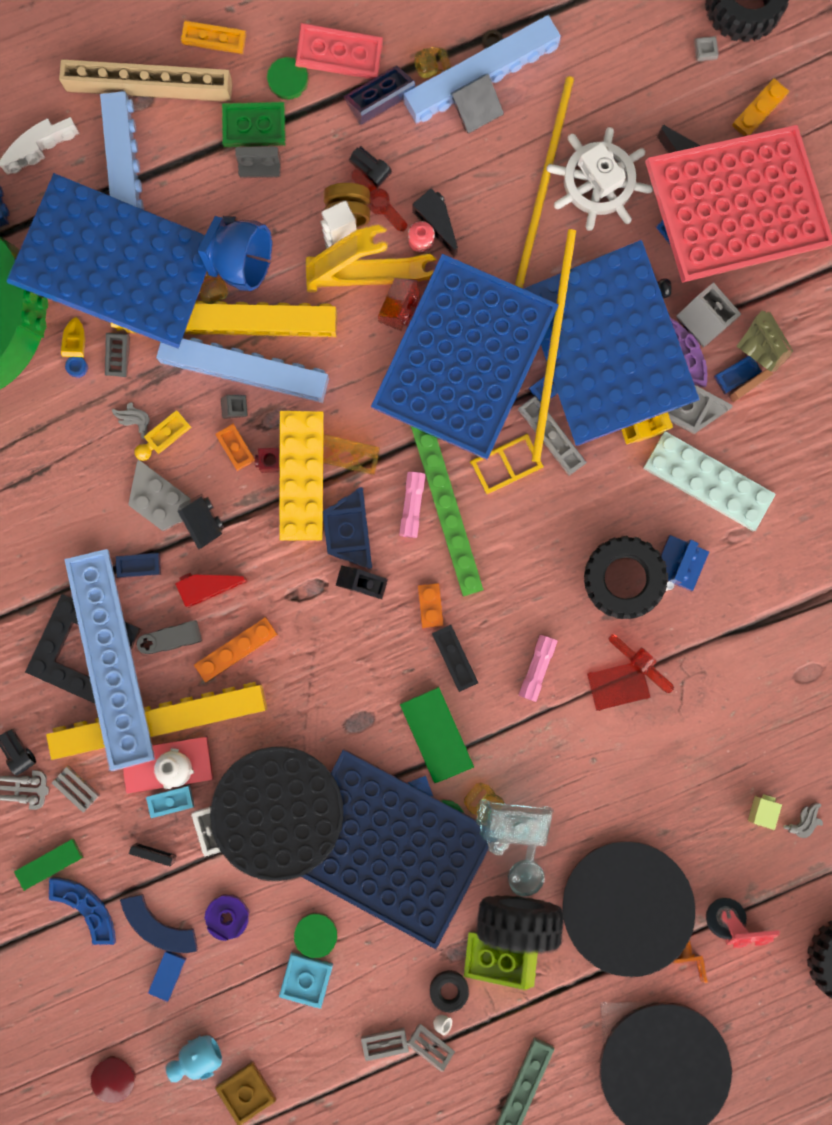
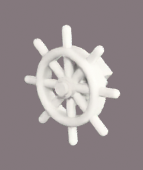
[547,127,653,231]

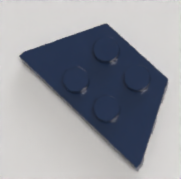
[323,487,372,569]

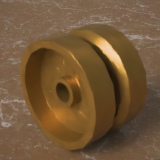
[323,183,370,228]

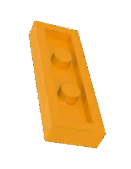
[181,21,246,54]
[732,78,790,136]

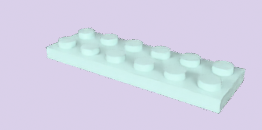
[643,431,776,531]

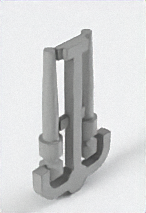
[0,770,49,810]

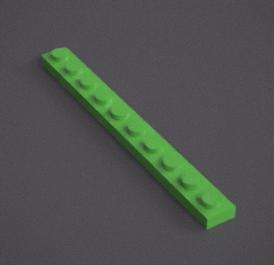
[411,426,483,597]

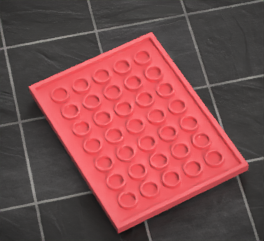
[645,125,832,283]

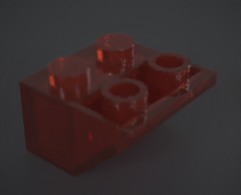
[378,278,420,331]

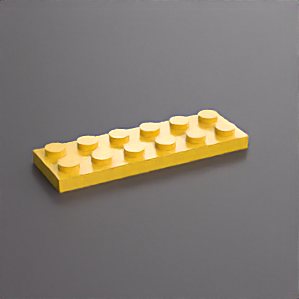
[279,411,323,540]

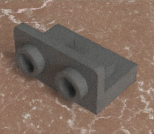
[235,147,280,178]

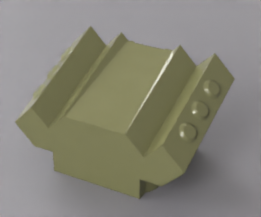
[737,310,793,372]

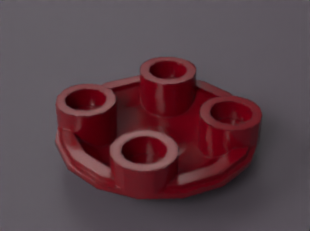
[90,1056,136,1103]

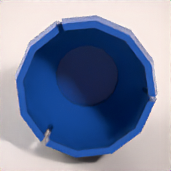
[198,216,273,291]

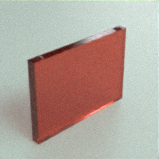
[587,660,651,711]

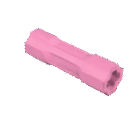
[399,472,425,538]
[518,635,557,702]

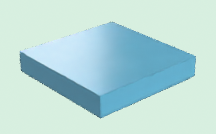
[279,952,333,1009]

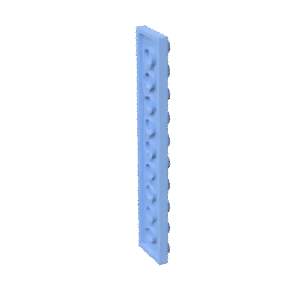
[64,549,155,771]

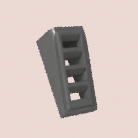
[105,333,130,377]

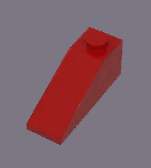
[175,573,248,608]

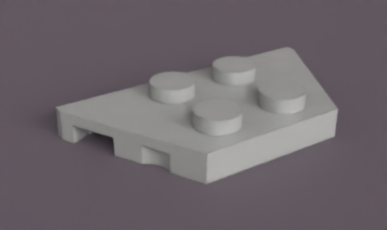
[668,385,733,434]
[128,460,190,531]

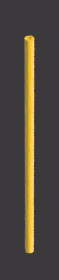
[515,76,574,288]
[532,229,576,462]

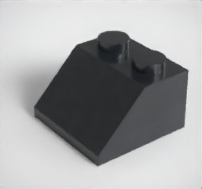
[177,494,224,550]

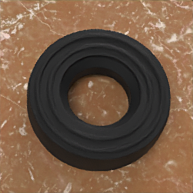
[430,970,469,1013]

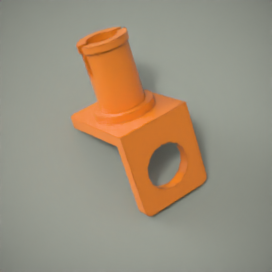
[672,940,708,983]

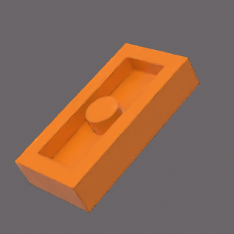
[215,424,255,471]
[418,583,444,628]

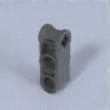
[137,620,202,654]

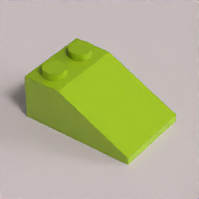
[464,932,538,990]

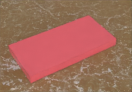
[295,23,383,79]
[123,737,213,794]

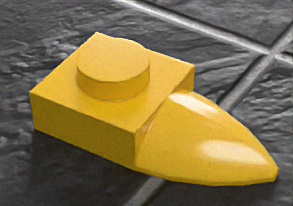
[61,317,86,357]

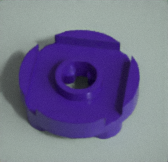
[205,894,249,941]

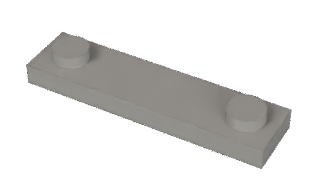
[518,396,587,476]

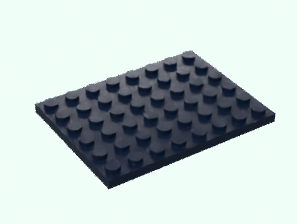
[300,749,498,950]

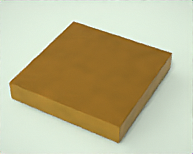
[215,1061,277,1125]

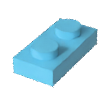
[146,785,195,818]

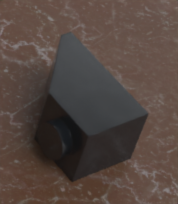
[335,565,388,600]

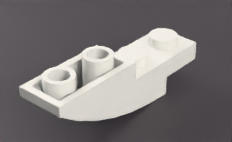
[0,117,80,175]

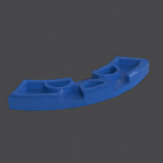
[49,877,116,945]

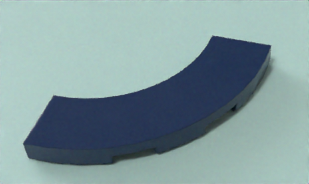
[120,894,198,953]

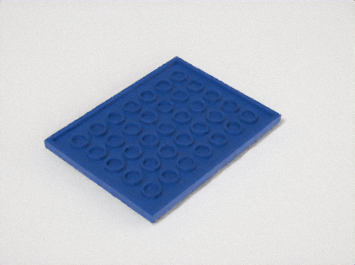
[7,173,207,349]
[524,240,700,446]
[371,254,559,460]

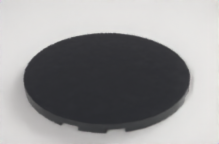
[210,746,344,881]
[562,841,696,977]
[600,1003,732,1125]

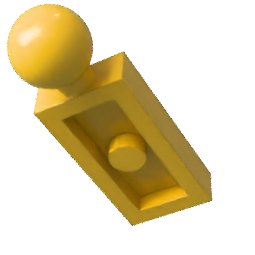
[134,410,192,461]

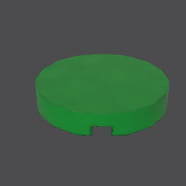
[267,57,309,100]
[294,913,337,958]

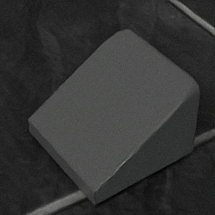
[221,395,248,419]

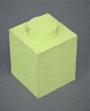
[748,794,782,830]

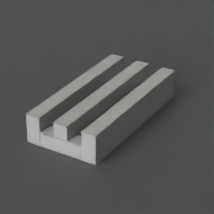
[52,766,100,812]
[406,1024,455,1071]
[361,1028,409,1061]

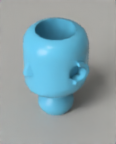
[165,1035,222,1082]

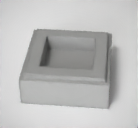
[694,36,719,62]

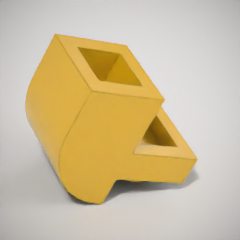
[621,412,673,445]

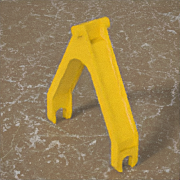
[306,225,437,292]

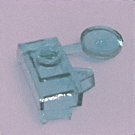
[475,800,554,897]

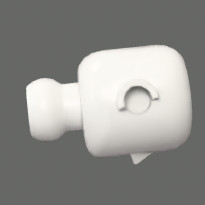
[154,748,194,789]

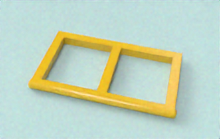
[470,434,544,494]

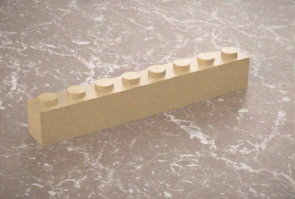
[59,59,232,102]

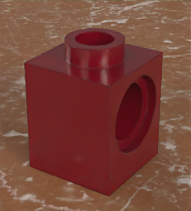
[255,448,279,473]

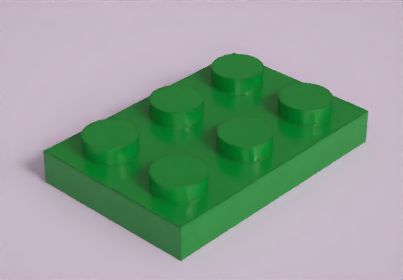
[222,102,286,147]

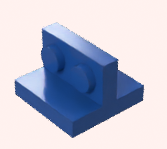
[661,535,709,591]

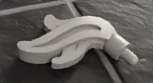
[112,403,150,439]
[783,803,823,838]

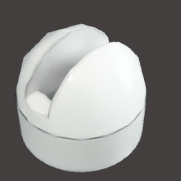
[433,1015,452,1035]

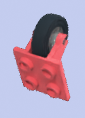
[706,898,780,948]

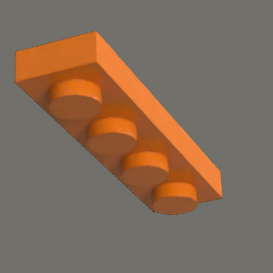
[194,617,278,683]

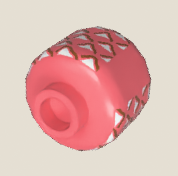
[408,221,435,253]

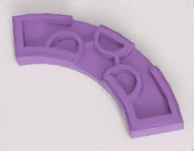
[670,318,707,387]

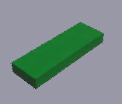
[14,838,84,891]

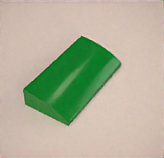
[400,687,474,784]

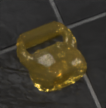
[414,47,452,78]
[199,272,228,304]
[464,783,505,823]

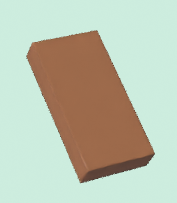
[730,369,773,403]

